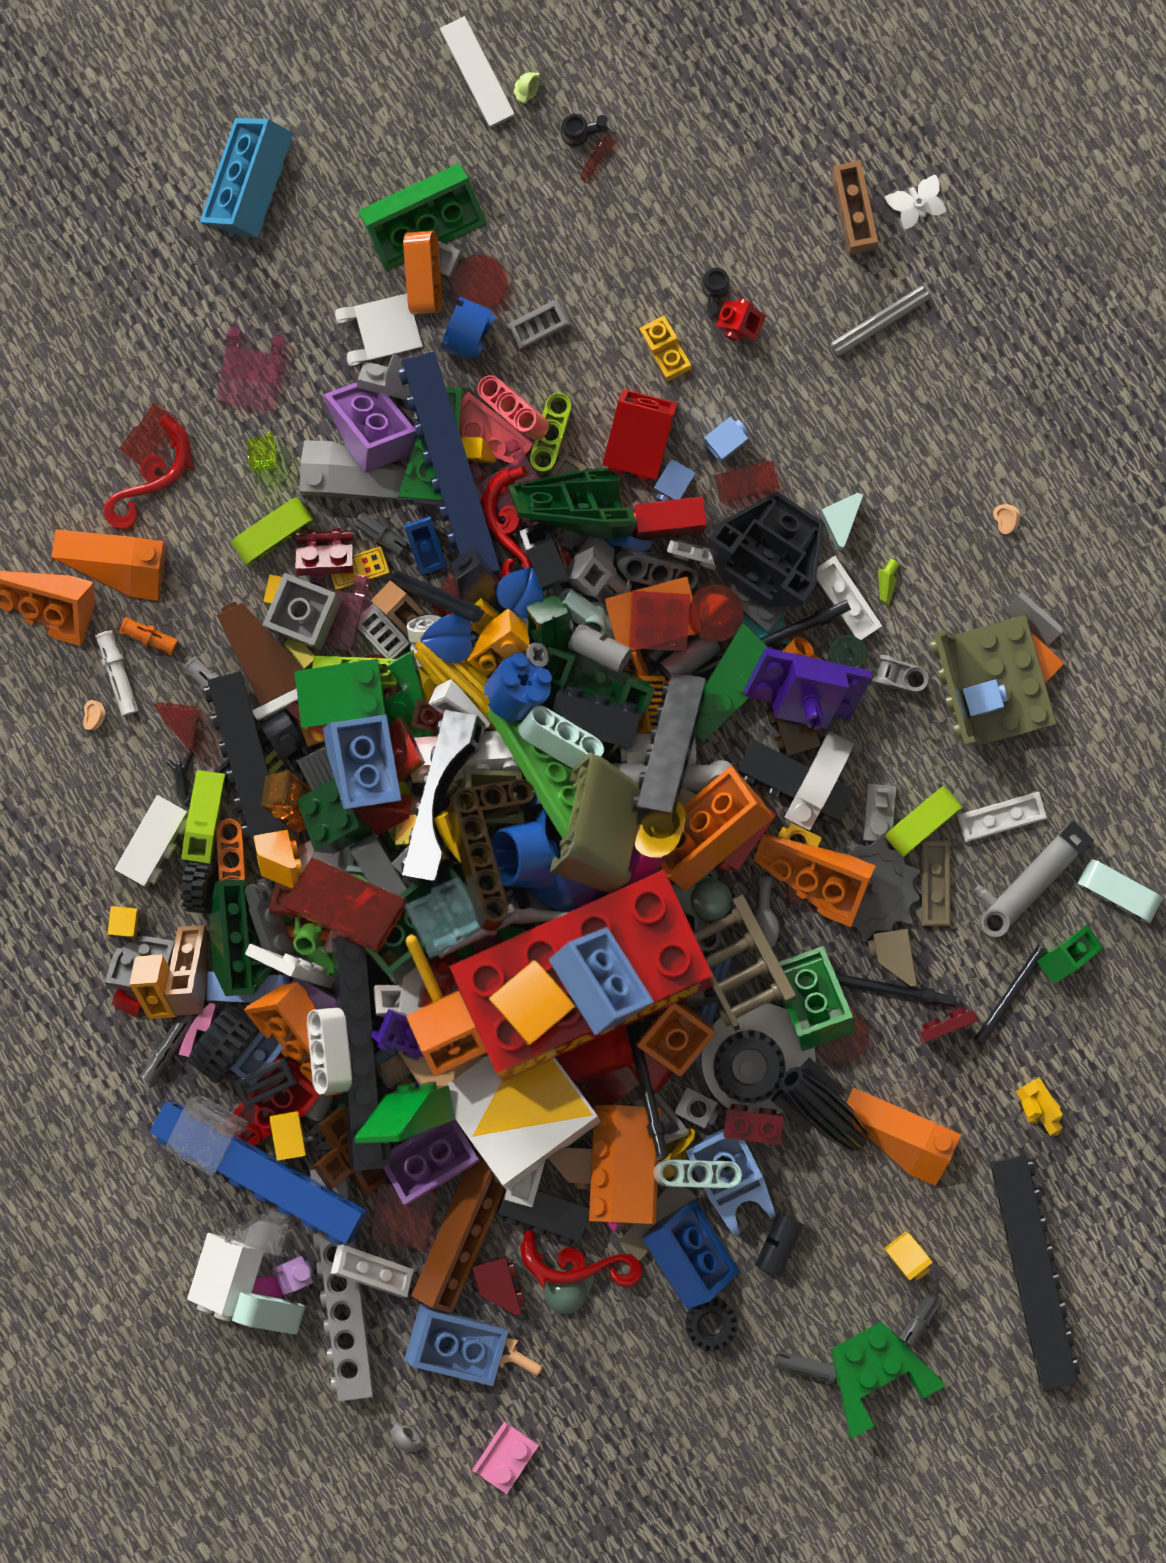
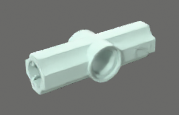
[558,587,614,640]

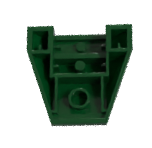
[508,468,637,541]
[542,646,655,758]

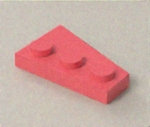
[459,392,534,466]

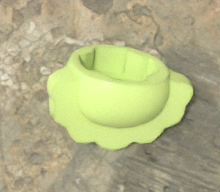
[513,72,540,104]

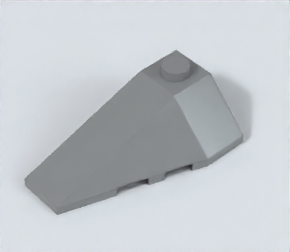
[299,440,414,500]

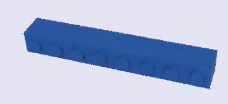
[150,1101,369,1245]

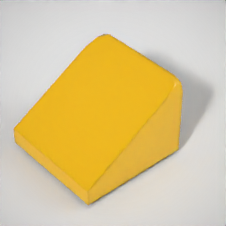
[461,437,496,464]
[108,906,140,937]

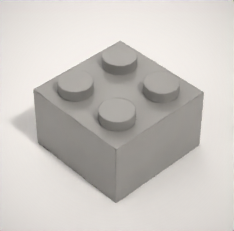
[263,573,343,651]

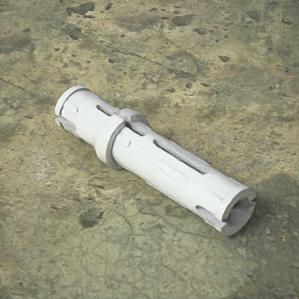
[95,630,139,716]

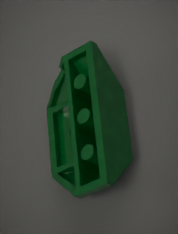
[209,880,273,996]

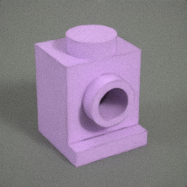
[272,1256,313,1295]

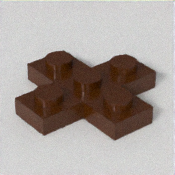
[313,1108,389,1195]

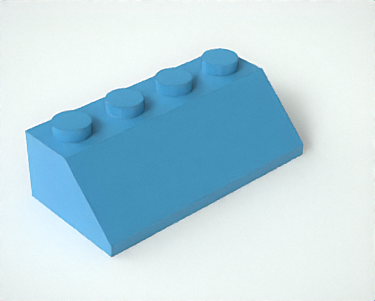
[200,118,293,238]

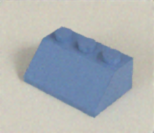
[549,927,654,1035]

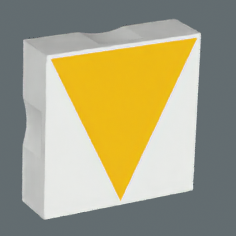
[447,1055,601,1190]

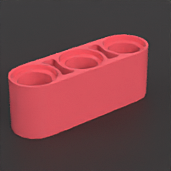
[477,375,549,440]

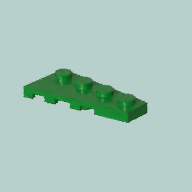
[397,387,462,501]
[696,622,771,743]

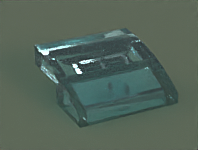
[405,877,482,958]

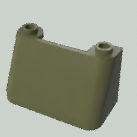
[550,753,641,894]

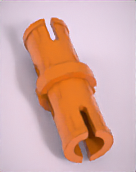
[119,617,179,656]

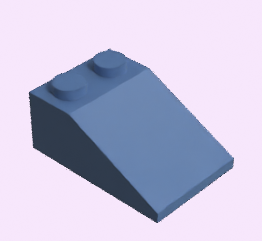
[323,715,401,809]
[404,1304,509,1386]

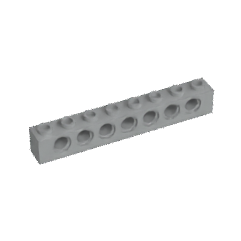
[308,1169,374,1401]

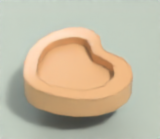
[993,504,1020,534]
[83,700,105,731]

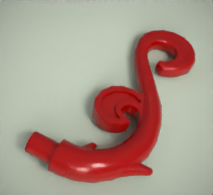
[104,415,194,529]
[480,466,533,580]
[520,1230,643,1288]

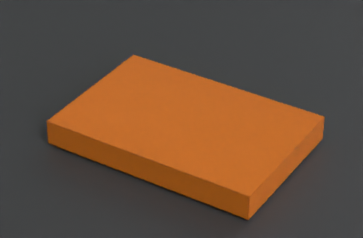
[604,577,701,651]

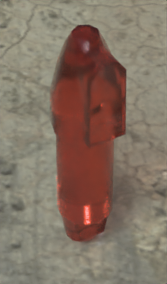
[580,135,616,181]

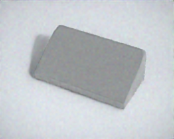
[1005,593,1063,647]

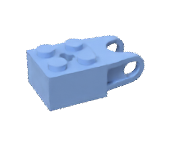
[685,1128,776,1236]

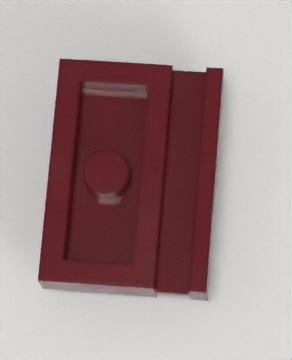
[917,1007,978,1043]

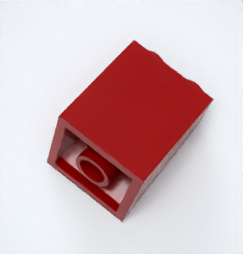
[602,389,678,481]

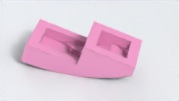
[179,1003,218,1057]

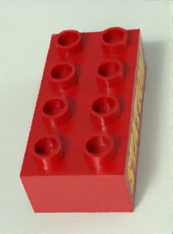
[450,870,715,1082]

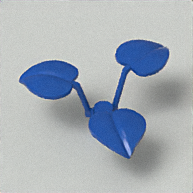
[420,567,543,673]

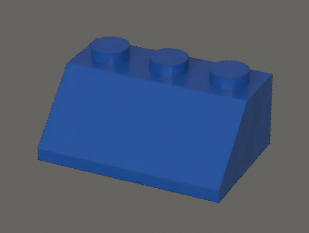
[642,1199,740,1309]

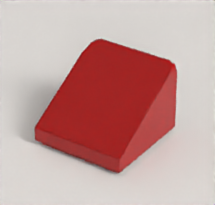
[112,989,142,1018]

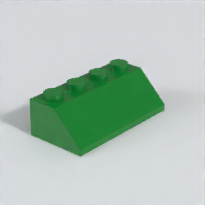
[358,163,487,271]

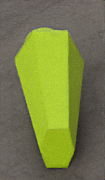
[878,559,900,606]

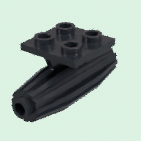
[771,1057,868,1152]

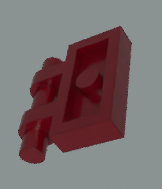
[296,528,353,576]

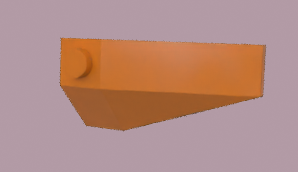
[0,571,95,646]
[754,834,876,927]

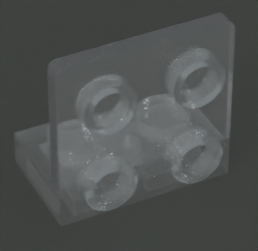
[165,1095,249,1176]

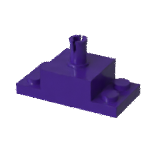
[744,647,872,729]

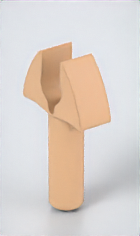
[499,1337,542,1376]

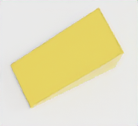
[282,639,315,670]

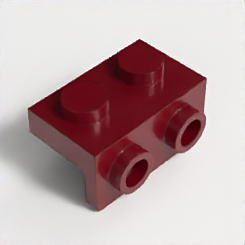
[722,1104,784,1145]

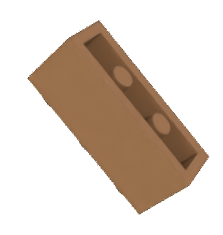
[831,160,878,255]

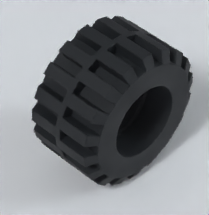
[188,1006,260,1084]
[713,1030,786,1104]

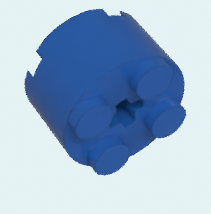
[439,297,495,362]
[484,653,552,722]

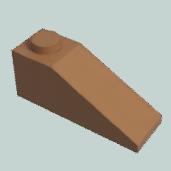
[164,925,207,1016]

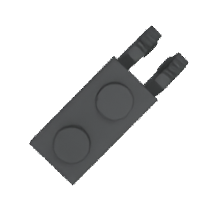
[245,878,294,956]

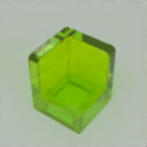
[247,431,279,472]

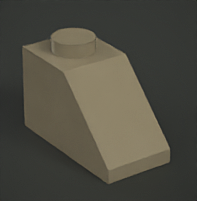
[867,929,917,987]

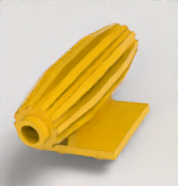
[413,640,497,731]

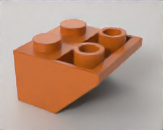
[407,991,487,1077]

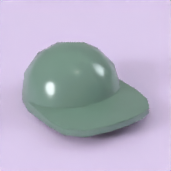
[673,875,733,922]
[544,1258,594,1315]

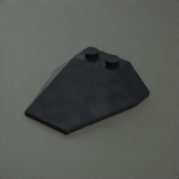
[707,491,824,607]

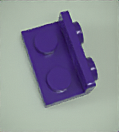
[371,1009,425,1060]

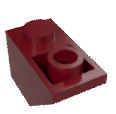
[472,1256,526,1315]

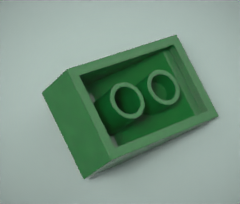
[294,659,387,728]
[779,946,856,1052]
[354,1081,455,1143]

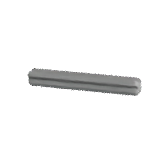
[831,286,930,356]

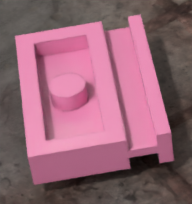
[472,1421,539,1494]

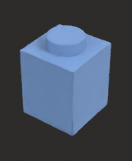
[654,459,695,501]

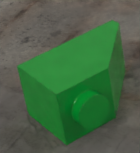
[1037,925,1103,984]

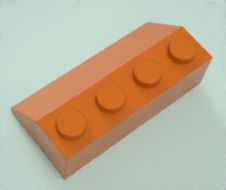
[660,766,774,891]
[589,1105,661,1224]

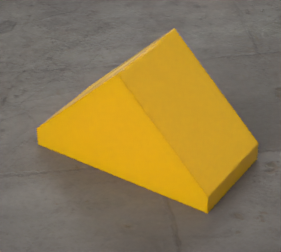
[270,1111,309,1161]

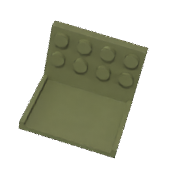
[931,615,1057,747]

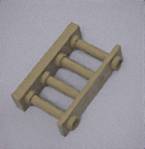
[693,895,796,1031]

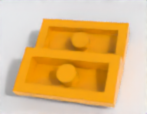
[489,960,575,1045]

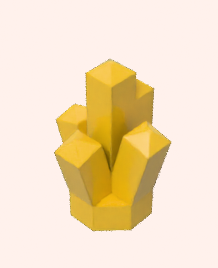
[1015,1077,1063,1135]

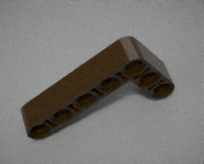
[448,779,534,931]

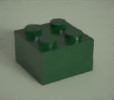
[297,778,378,854]

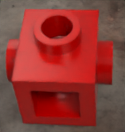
[715,299,766,342]

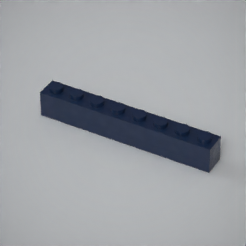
[398,351,500,573]

